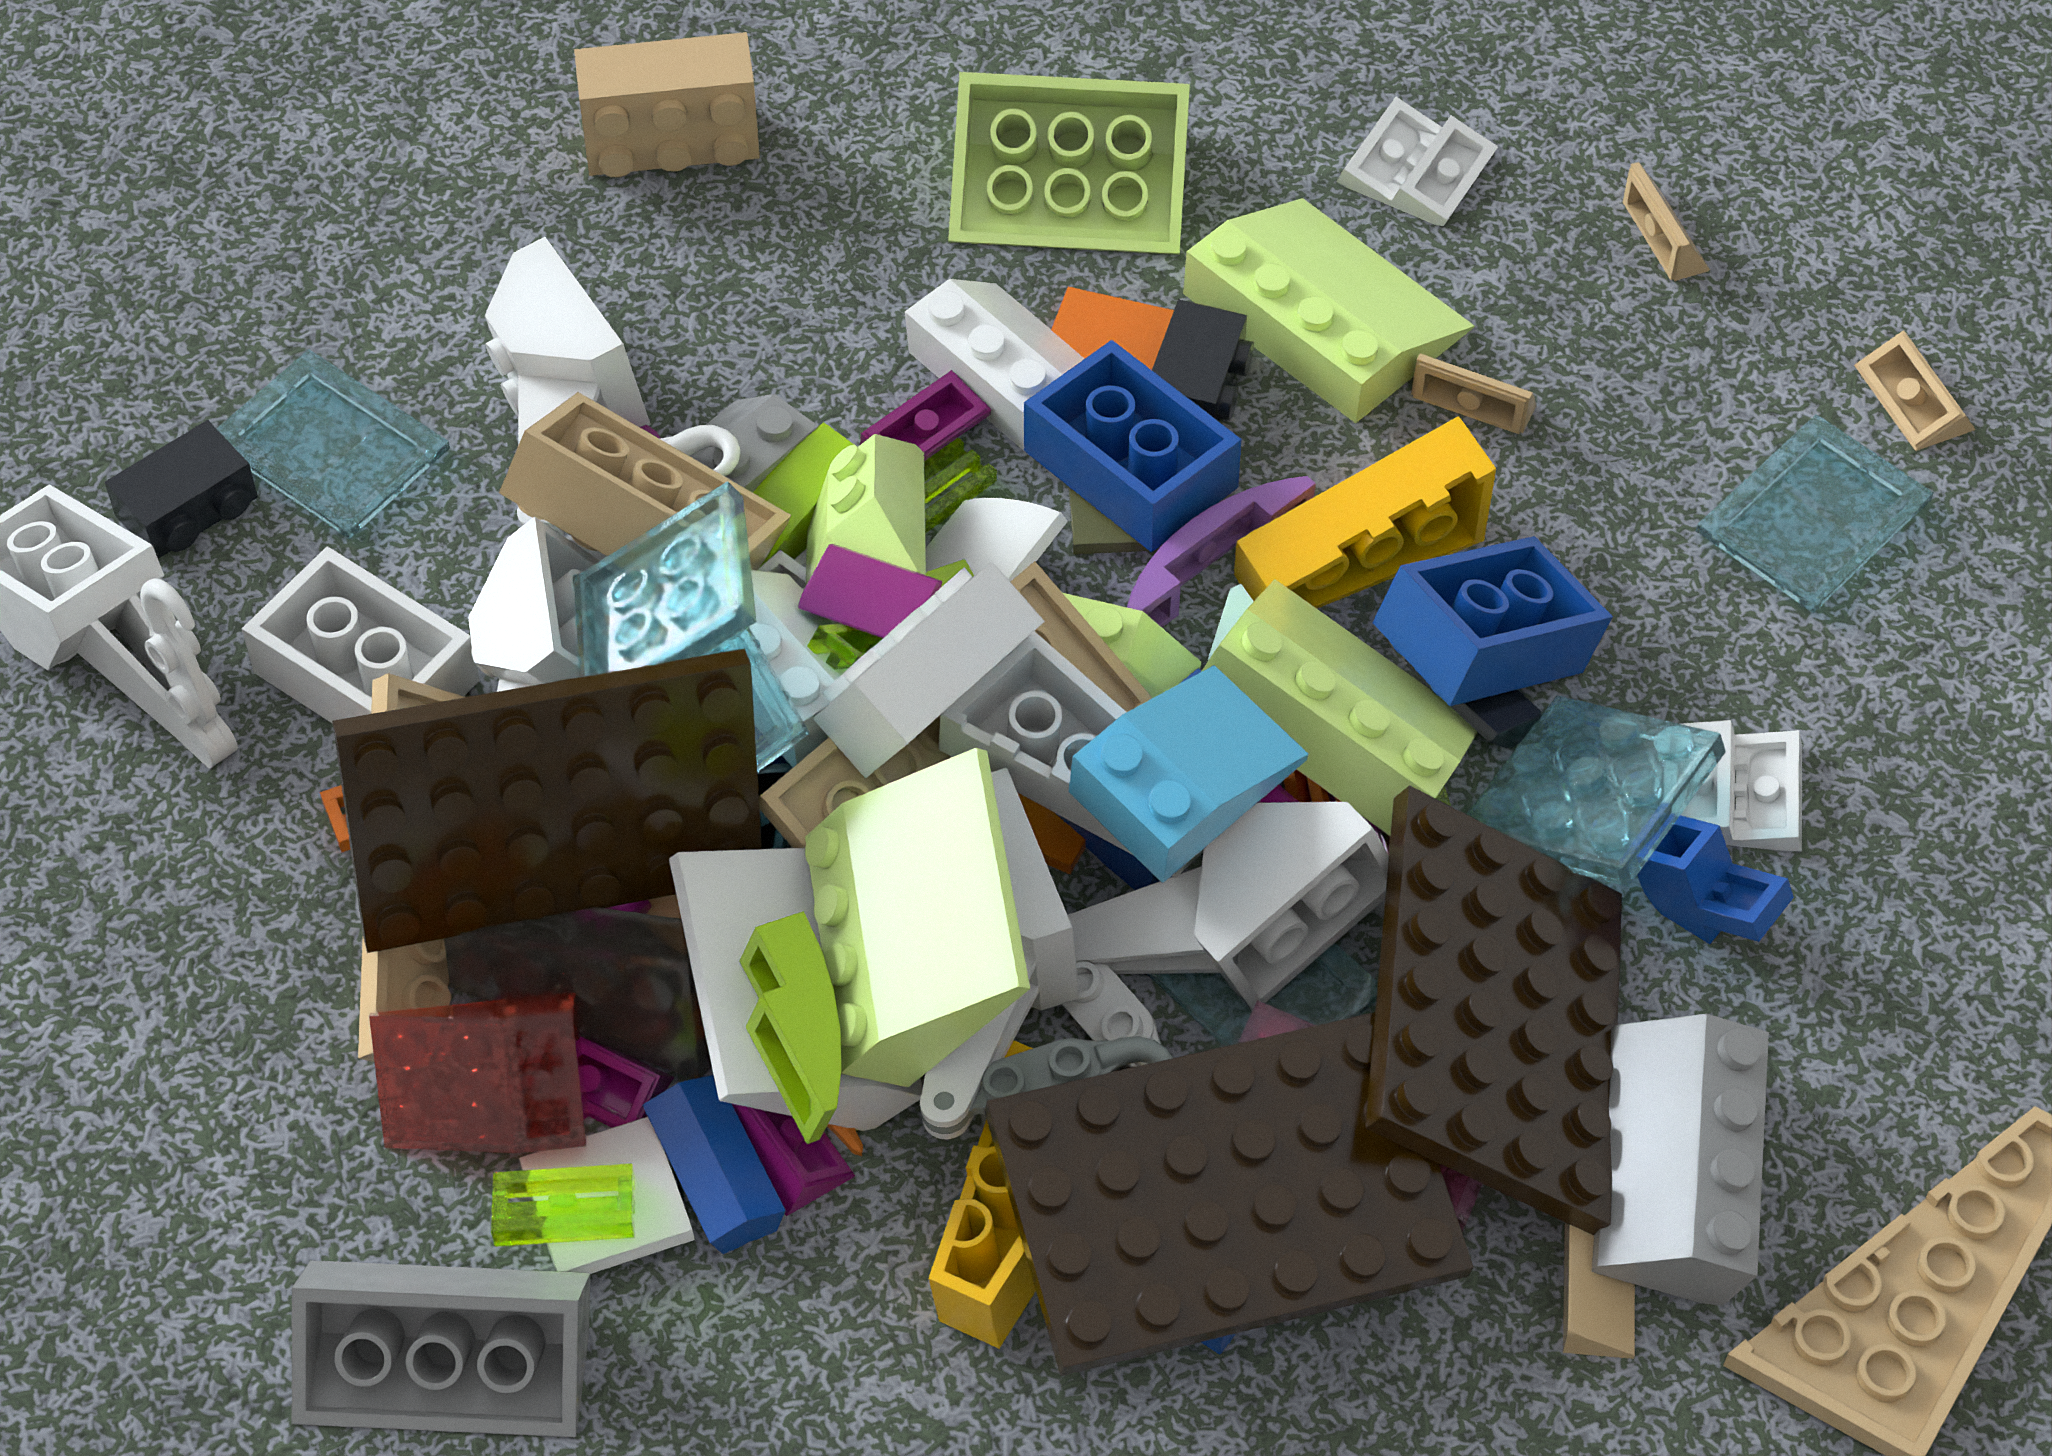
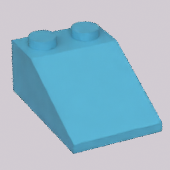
[1069,665,1309,883]

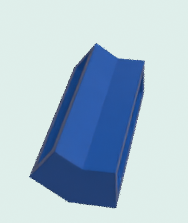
[642,1075,786,1254]

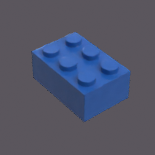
[1024,340,1242,553]
[1373,536,1613,707]

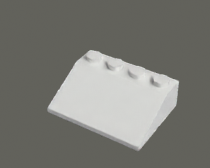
[669,848,923,1131]

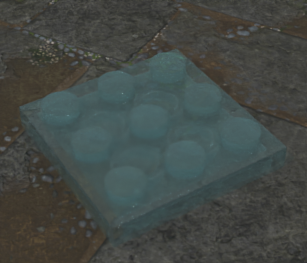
[574,481,757,677]
[1467,695,1726,887]

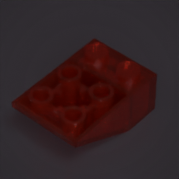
[369,993,589,1153]

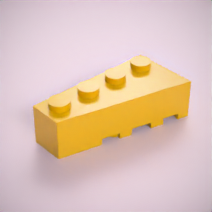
[1234,416,1496,609]
[928,1040,1036,1349]

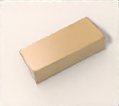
[1623,162,1710,281]
[1854,330,1976,451]
[1411,353,1536,434]
[1563,1223,1635,1359]

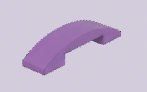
[1127,476,1316,627]

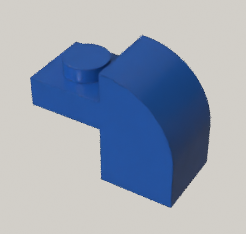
[1630,811,1794,944]

